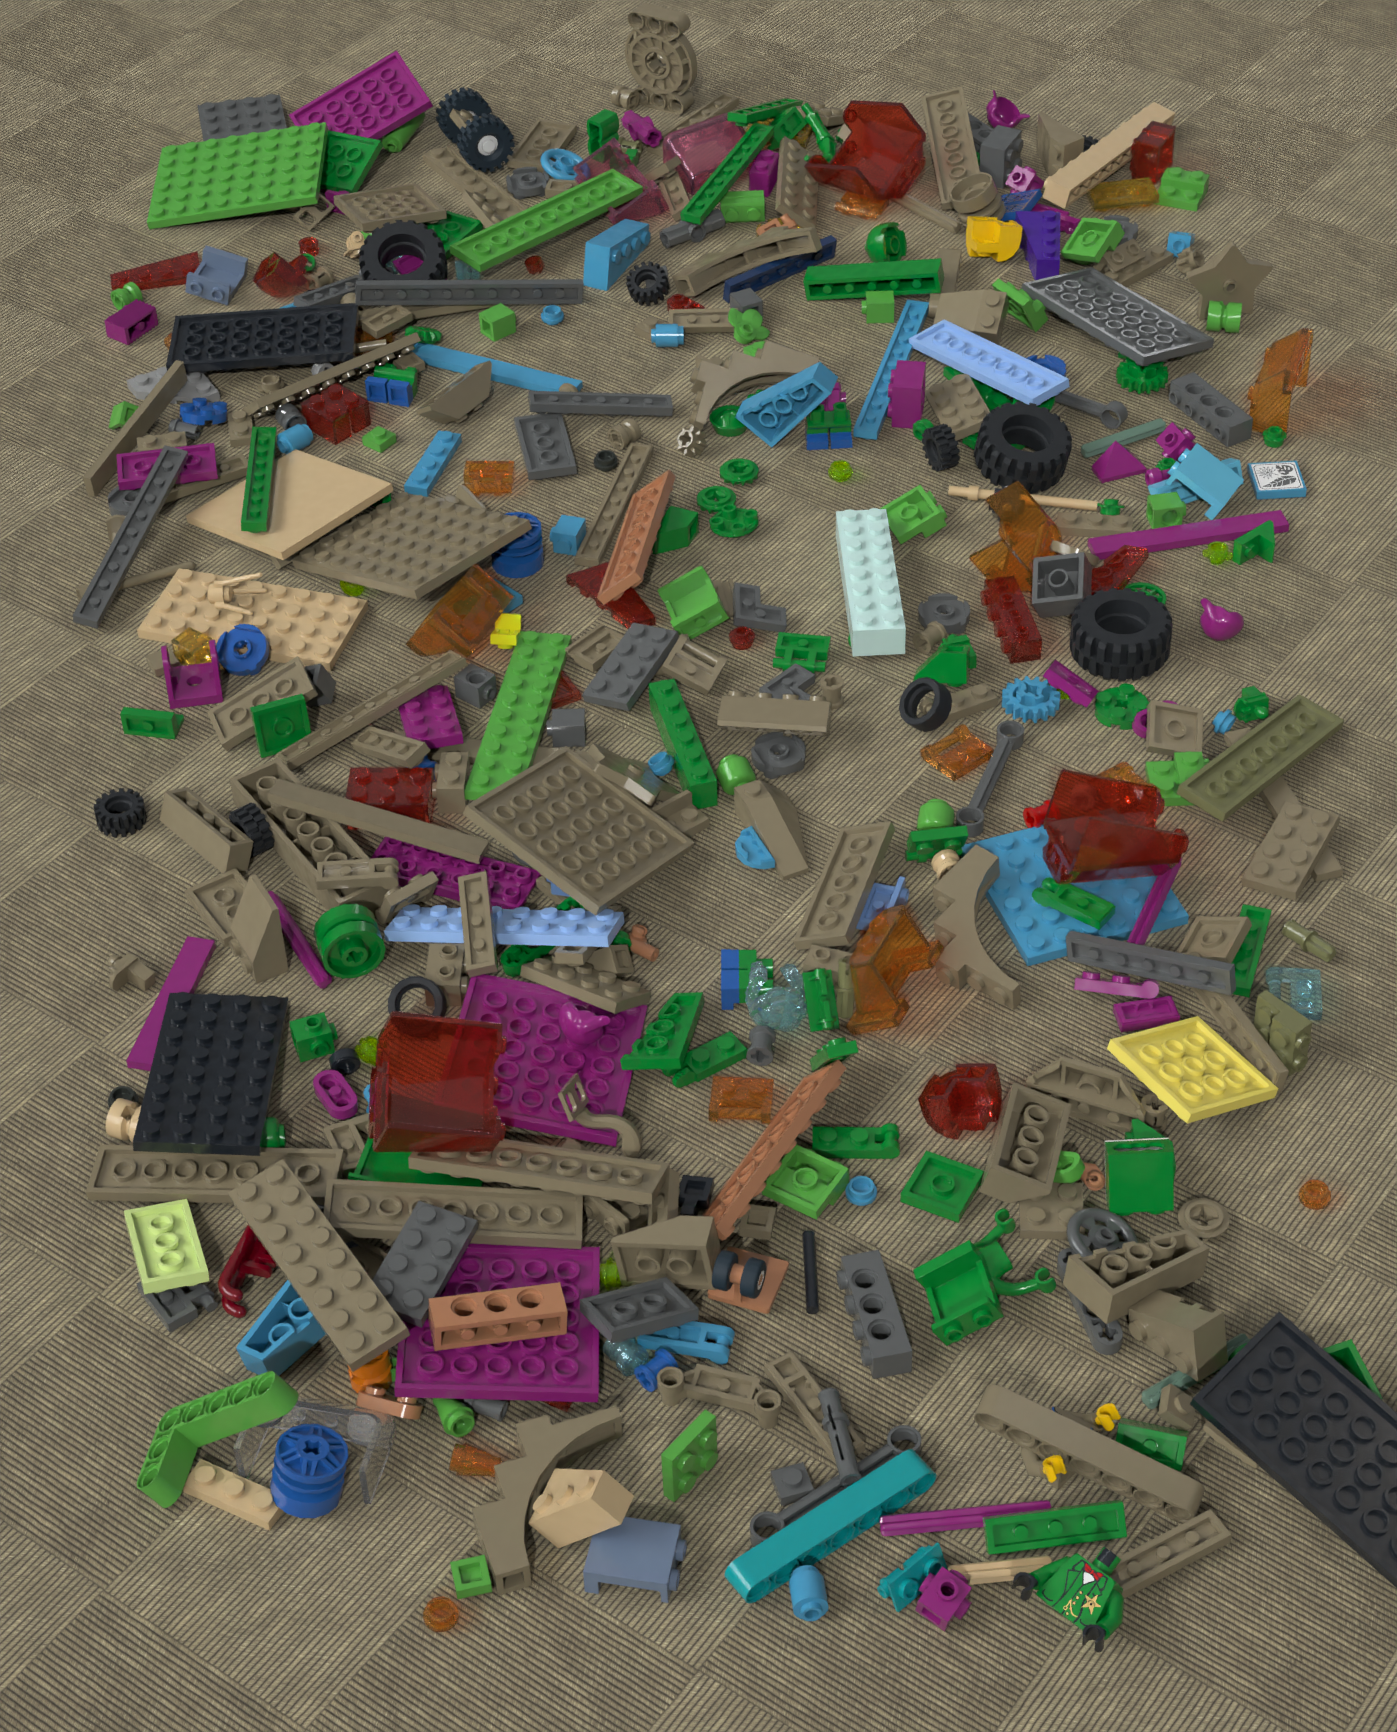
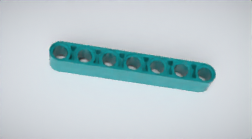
[724,1449,937,1604]

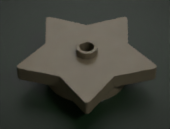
[1186,240,1273,320]
[588,743,679,808]

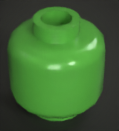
[716,754,756,795]
[917,799,955,831]

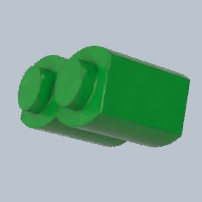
[587,109,619,161]

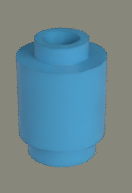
[651,324,684,347]
[276,424,313,455]
[789,1565,829,1621]

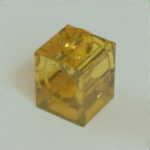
[171,627,212,666]

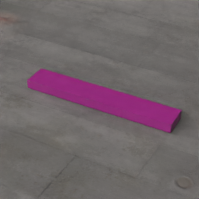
[126,936,216,1071]

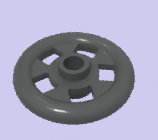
[1066,1208,1139,1257]

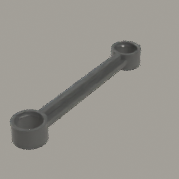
[1055,390,1128,429]
[956,720,1024,838]
[750,1425,921,1547]

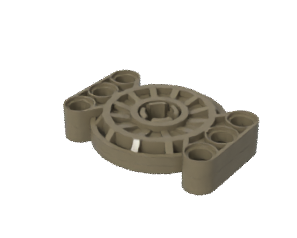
[625,3,698,115]

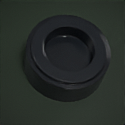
[329,1048,361,1076]

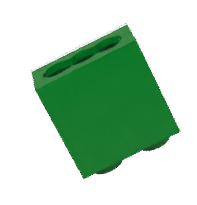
[1105,1138,1174,1216]

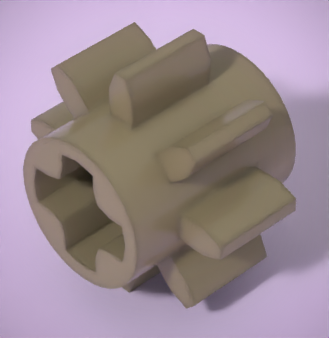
[1176,246,1205,274]
[676,426,707,458]

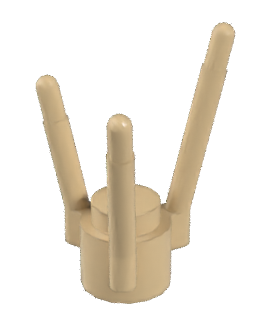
[208,572,268,616]

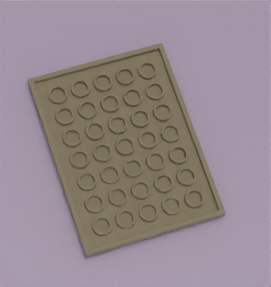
[292,492,532,600]

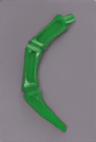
[801,102,838,173]

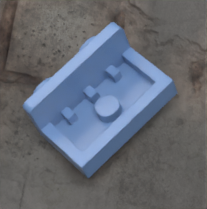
[856,876,909,936]

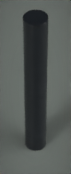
[802,1230,819,1314]

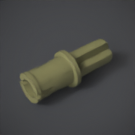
[1282,919,1337,962]
[834,958,858,1018]

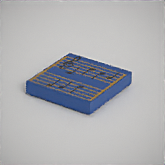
[1000,189,1042,222]

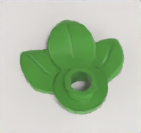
[728,308,770,344]

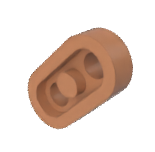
[356,1385,423,1420]

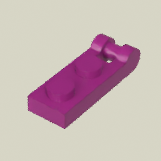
[1074,971,1160,999]

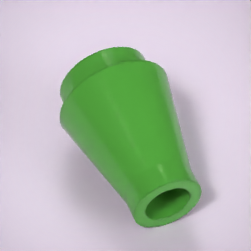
[433,1398,475,1437]

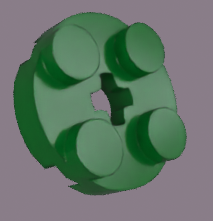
[1095,683,1149,730]

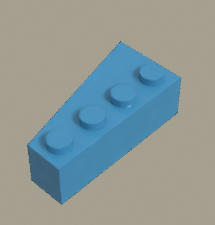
[583,219,651,291]
[735,362,838,448]
[236,1280,326,1376]

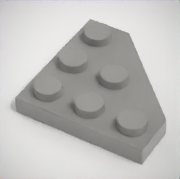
[126,367,220,404]

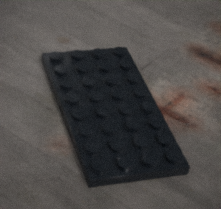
[166,303,359,372]
[133,992,289,1156]
[1190,1312,1397,1588]

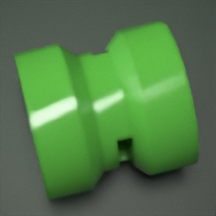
[110,282,143,310]

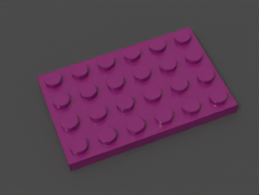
[289,50,433,140]

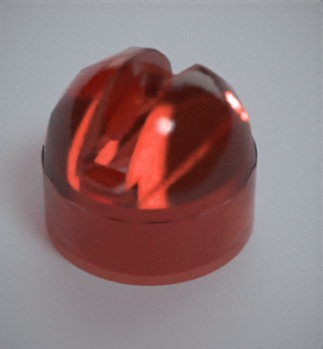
[524,255,544,275]

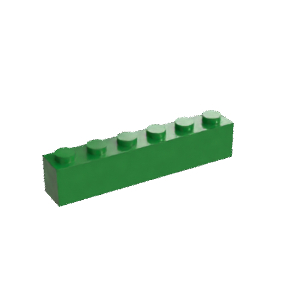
[803,258,945,301]
[648,679,718,809]

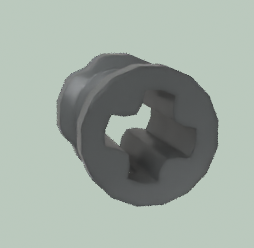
[746,1025,776,1066]

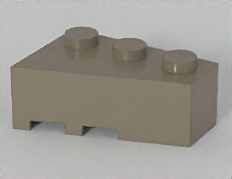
[1128,1290,1228,1382]

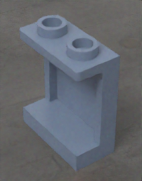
[185,245,248,305]
[583,1517,687,1603]

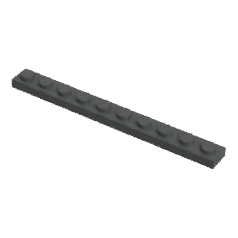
[355,279,584,305]
[73,445,188,629]

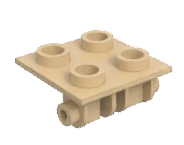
[343,231,364,259]

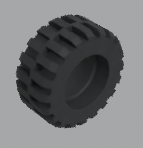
[359,220,448,307]
[974,402,1072,494]
[1070,588,1173,682]

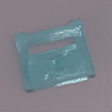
[1265,967,1323,1021]

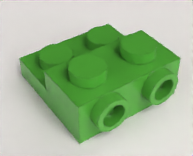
[1154,167,1210,212]
[1060,217,1125,263]
[992,278,1048,332]
[880,485,947,545]
[1145,751,1209,807]
[762,1144,849,1220]

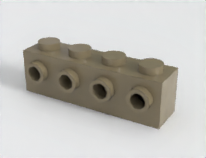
[160,787,253,873]

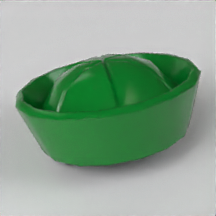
[709,405,747,437]

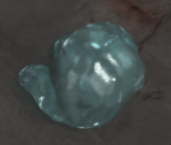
[745,961,807,1032]

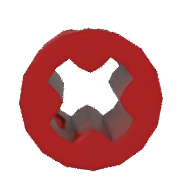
[1023,799,1060,828]

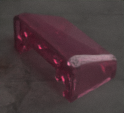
[663,113,757,195]
[573,137,669,225]

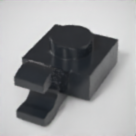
[678,1175,715,1216]

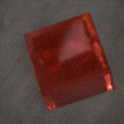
[1130,121,1176,185]
[301,383,371,445]

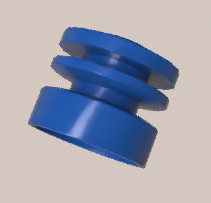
[491,512,544,578]
[270,1424,348,1518]

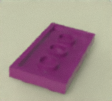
[117,443,218,491]
[397,685,464,749]

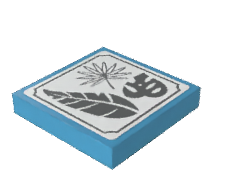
[1247,461,1307,500]

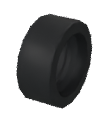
[899,677,952,732]
[388,976,447,1034]

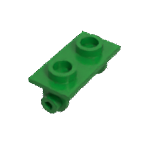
[802,968,840,1032]

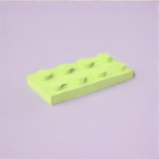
[124,1199,209,1294]

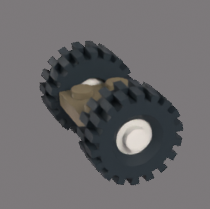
[436,87,515,172]

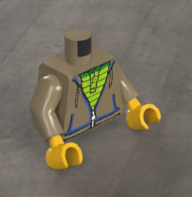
[1020,1403,1121,1490]

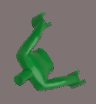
[973,1208,1056,1296]

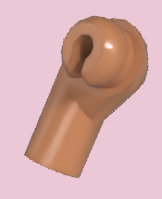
[628,924,659,962]
[1080,1162,1105,1191]

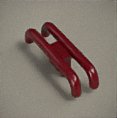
[218,1225,277,1318]

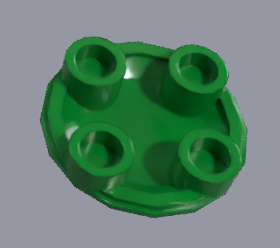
[709,504,759,538]

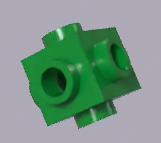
[289,1012,338,1063]

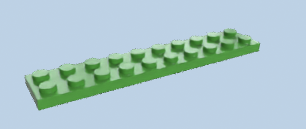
[450,169,643,272]
[465,631,572,800]

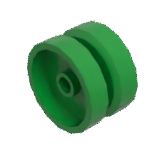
[313,904,386,979]

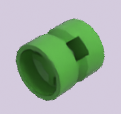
[1206,300,1242,333]

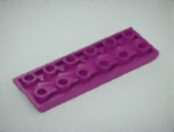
[370,836,541,909]

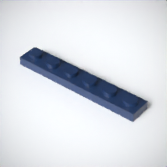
[723,235,837,304]

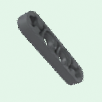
[1057,1248,1123,1355]

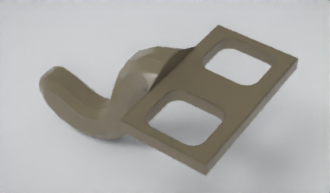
[283,193,335,232]
[558,1073,642,1158]

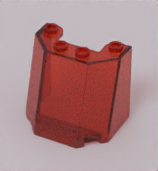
[804,100,926,200]
[1042,769,1189,884]
[368,1011,507,1152]

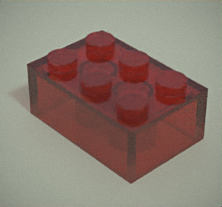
[345,767,435,829]

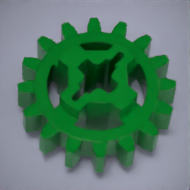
[1116,358,1169,394]

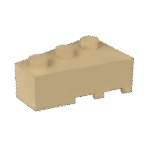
[528,1469,634,1548]

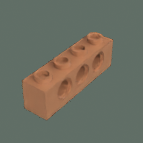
[428,1282,568,1351]

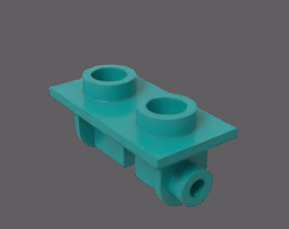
[877,1543,948,1613]

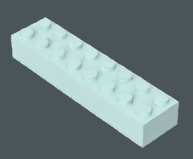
[836,508,906,657]

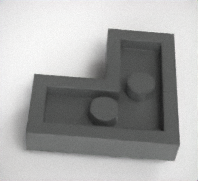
[733,582,787,632]
[759,663,815,700]

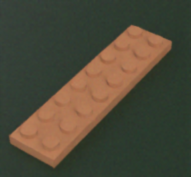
[597,470,676,605]
[702,1060,846,1241]

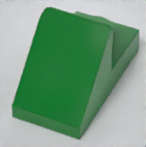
[1232,520,1275,565]

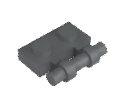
[136,1281,218,1332]

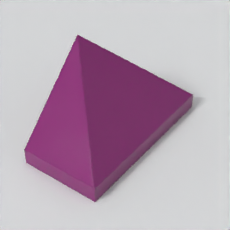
[1091,440,1147,483]

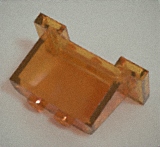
[405,564,513,658]
[846,905,945,1035]

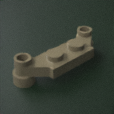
[657,1364,781,1429]

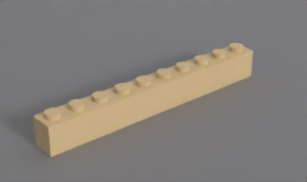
[1043,102,1175,209]

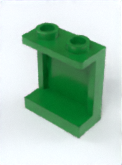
[913,1240,1004,1346]

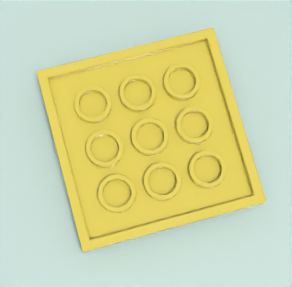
[1107,1016,1279,1124]

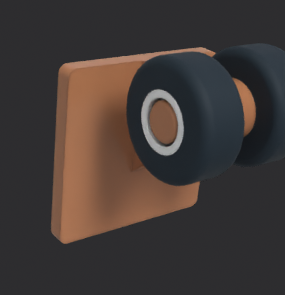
[708,1247,789,1314]

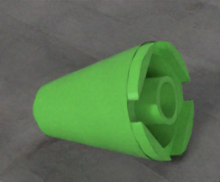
[382,112,425,153]

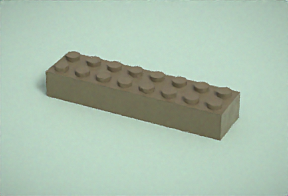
[230,758,389,914]

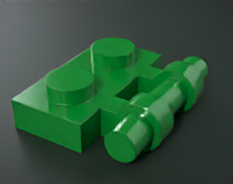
[773,632,831,674]
[904,825,968,863]

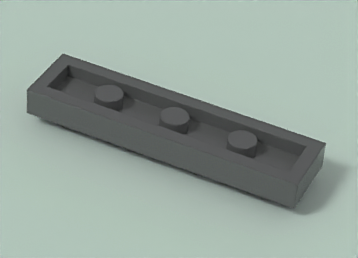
[293,275,363,307]

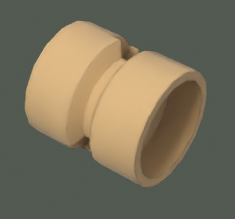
[106,1098,142,1143]

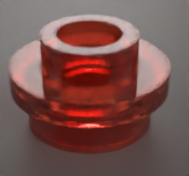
[729,626,755,650]

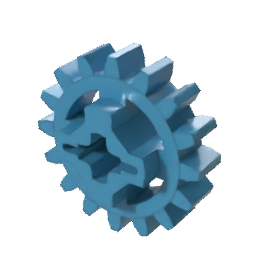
[1002,676,1060,723]

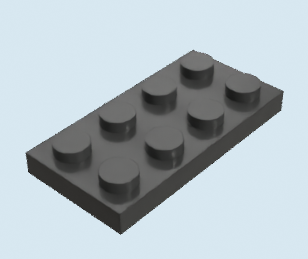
[514,413,577,480]
[582,623,679,711]
[372,1201,478,1327]

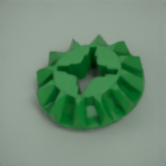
[405,326,442,344]
[720,458,759,486]
[697,486,736,514]

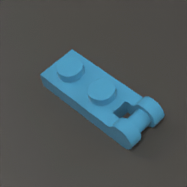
[637,1321,735,1365]

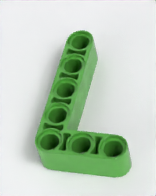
[136,1371,299,1508]

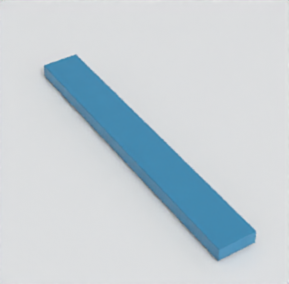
[409,342,583,392]

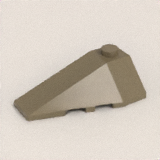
[734,779,809,881]

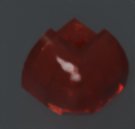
[253,252,308,297]
[918,1063,1002,1140]

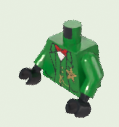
[1011,1547,1124,1653]

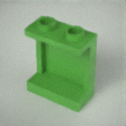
[658,566,729,640]

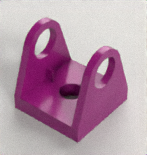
[161,639,223,709]

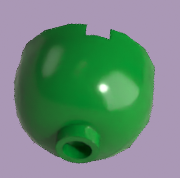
[865,222,907,262]

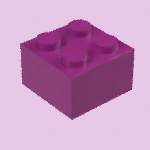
[887,360,926,429]

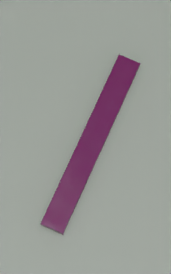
[1087,510,1289,560]

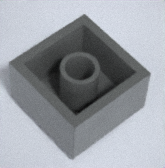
[980,125,1024,189]
[1032,552,1092,618]

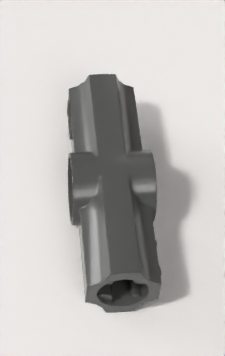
[659,209,725,249]

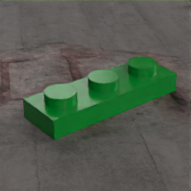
[810,1037,859,1071]

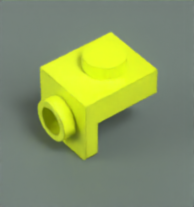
[490,613,522,649]

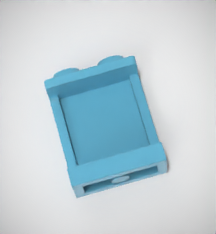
[1166,443,1244,520]

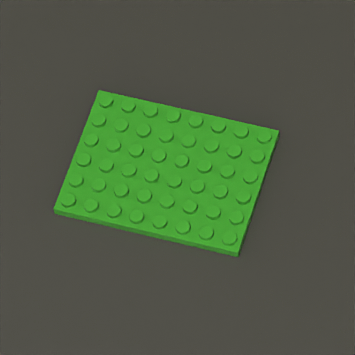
[147,122,328,229]

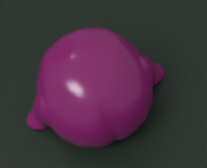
[986,90,1030,128]
[1200,598,1244,641]
[558,1002,611,1045]

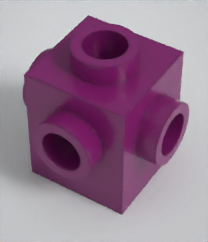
[1005,165,1044,194]
[1156,422,1196,464]
[915,1566,972,1632]

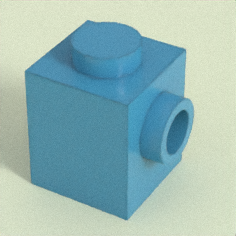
[550,515,586,556]

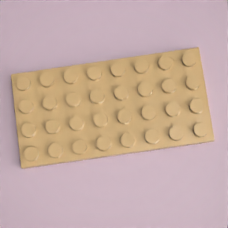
[137,568,368,671]

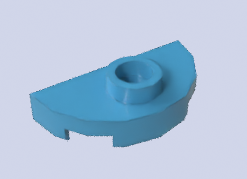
[735,826,775,869]

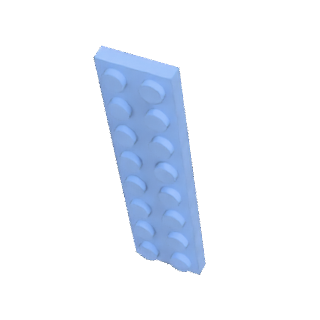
[909,319,1070,406]
[384,904,624,947]

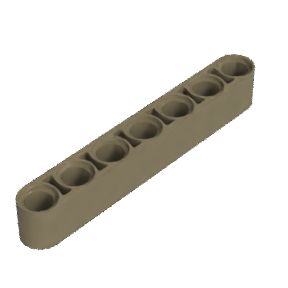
[974,1384,1205,1523]

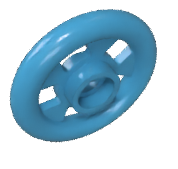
[540,148,590,181]

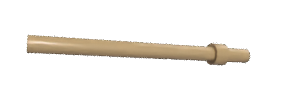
[948,485,1098,511]

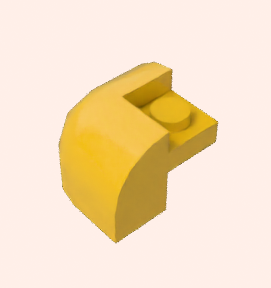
[966,216,1022,262]

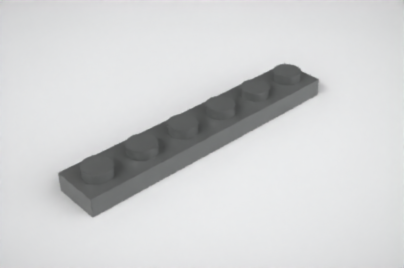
[528,391,673,417]
[1066,931,1236,995]

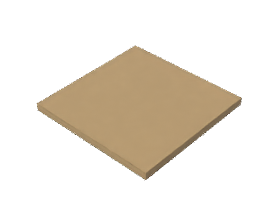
[186,449,393,560]

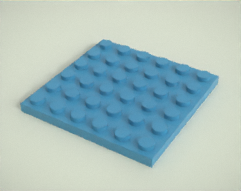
[961,806,1189,966]

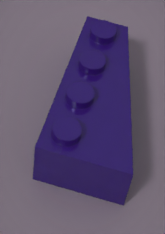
[1015,210,1060,280]

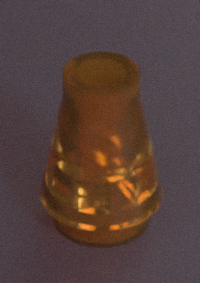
[449,1442,501,1477]

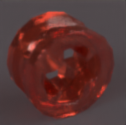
[298,237,319,256]

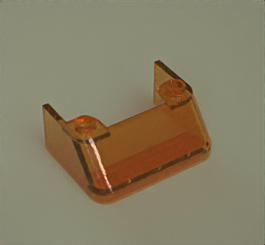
[1247,328,1314,434]
[969,481,1062,593]

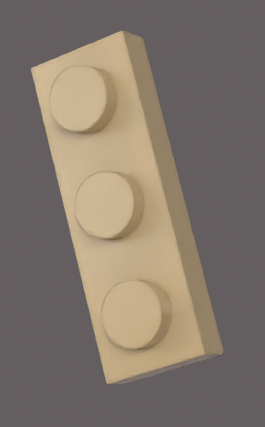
[183,1459,284,1531]

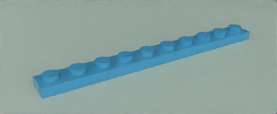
[853,300,929,440]

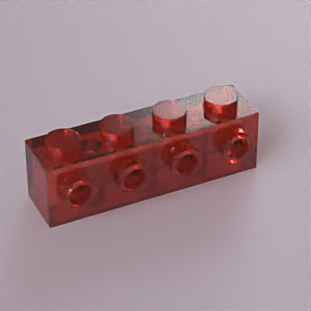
[980,576,1042,664]

